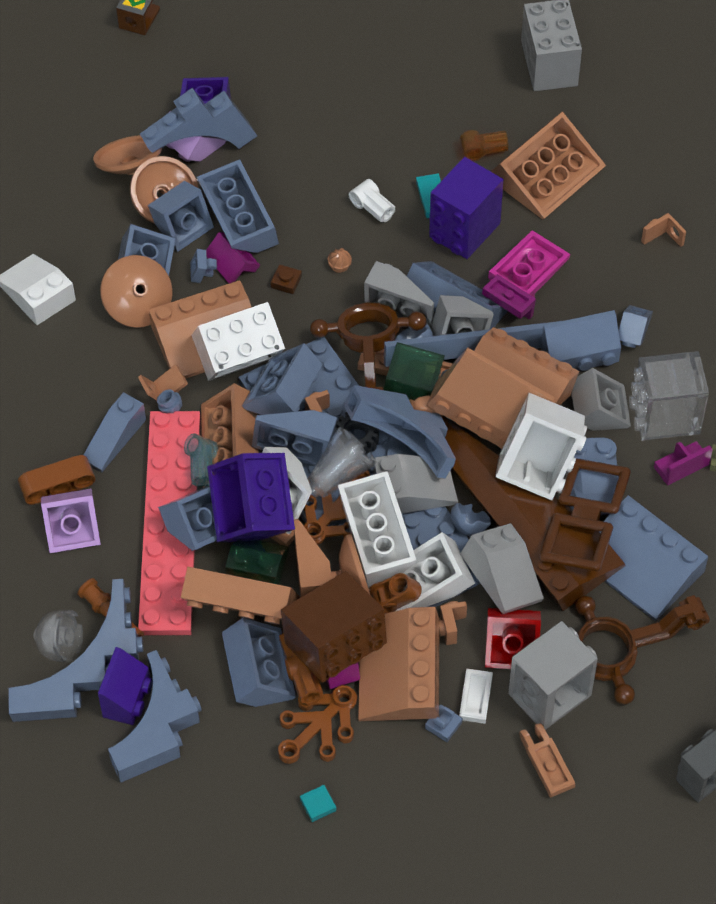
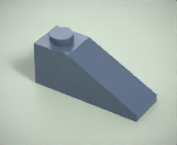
[84,392,146,473]

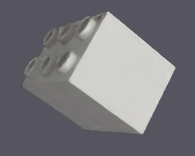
[192,302,285,381]
[496,393,587,500]

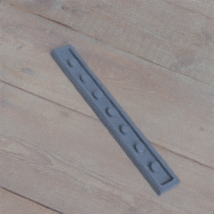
[384,320,566,367]

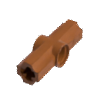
[279,633,323,705]

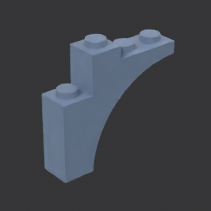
[140,88,257,153]
[344,385,456,479]
[108,650,202,782]

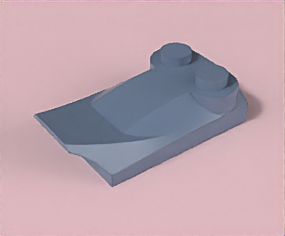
[566,438,618,515]

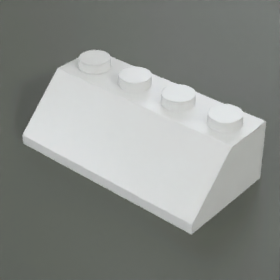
[338,471,417,588]

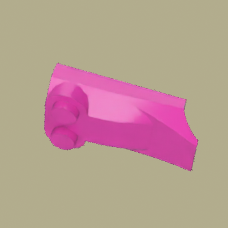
[488,230,570,298]

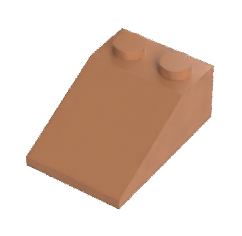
[294,519,336,597]

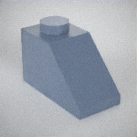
[619,305,653,348]

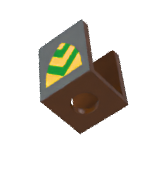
[116,0,160,35]

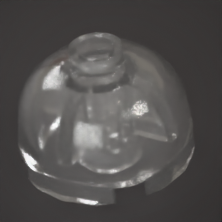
[34,610,83,662]

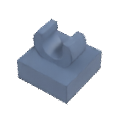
[190,249,217,283]
[425,704,463,742]

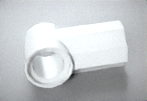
[349,179,395,222]

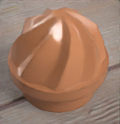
[328,248,352,273]

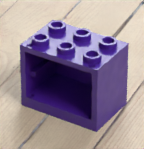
[429,157,504,259]
[207,453,295,542]

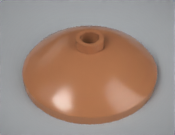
[93,135,162,175]
[130,156,199,224]
[100,255,172,328]
[336,534,370,594]

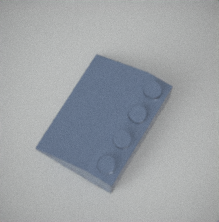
[599,495,708,621]

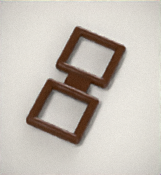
[540,458,631,571]

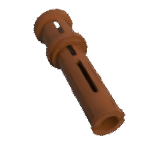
[78,578,144,637]

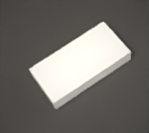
[459,669,493,724]

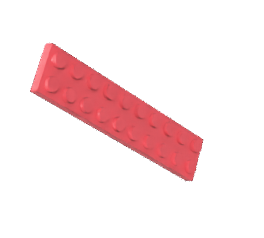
[138,411,200,635]

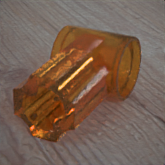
[460,130,509,161]

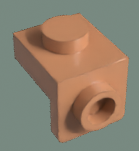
[305,390,330,412]
[439,601,467,645]

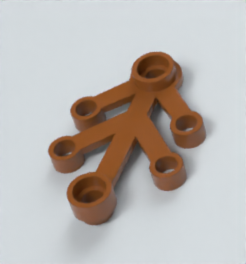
[303,468,371,545]
[278,685,357,764]

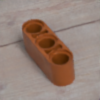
[18,455,96,505]

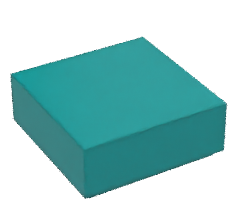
[300,785,336,822]

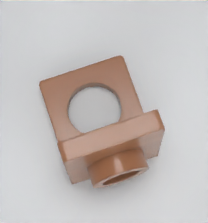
[641,213,686,247]
[138,365,188,400]

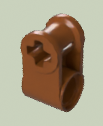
[369,573,422,614]

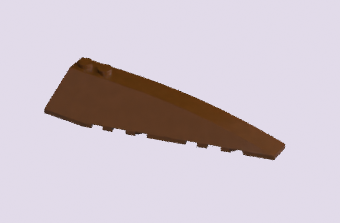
[442,415,626,611]

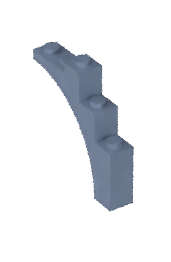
[9,579,143,722]

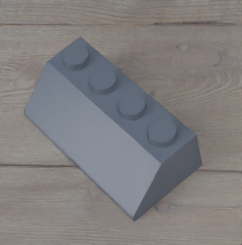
[197,159,279,253]
[407,261,508,329]

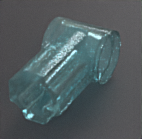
[184,433,218,487]

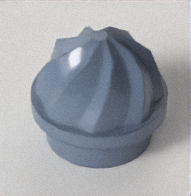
[157,389,182,413]

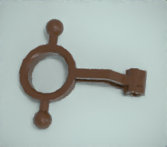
[310,302,427,390]
[575,595,710,705]

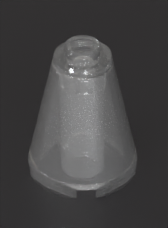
[307,427,377,498]

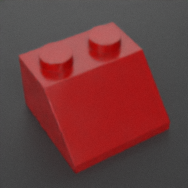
[485,608,541,669]

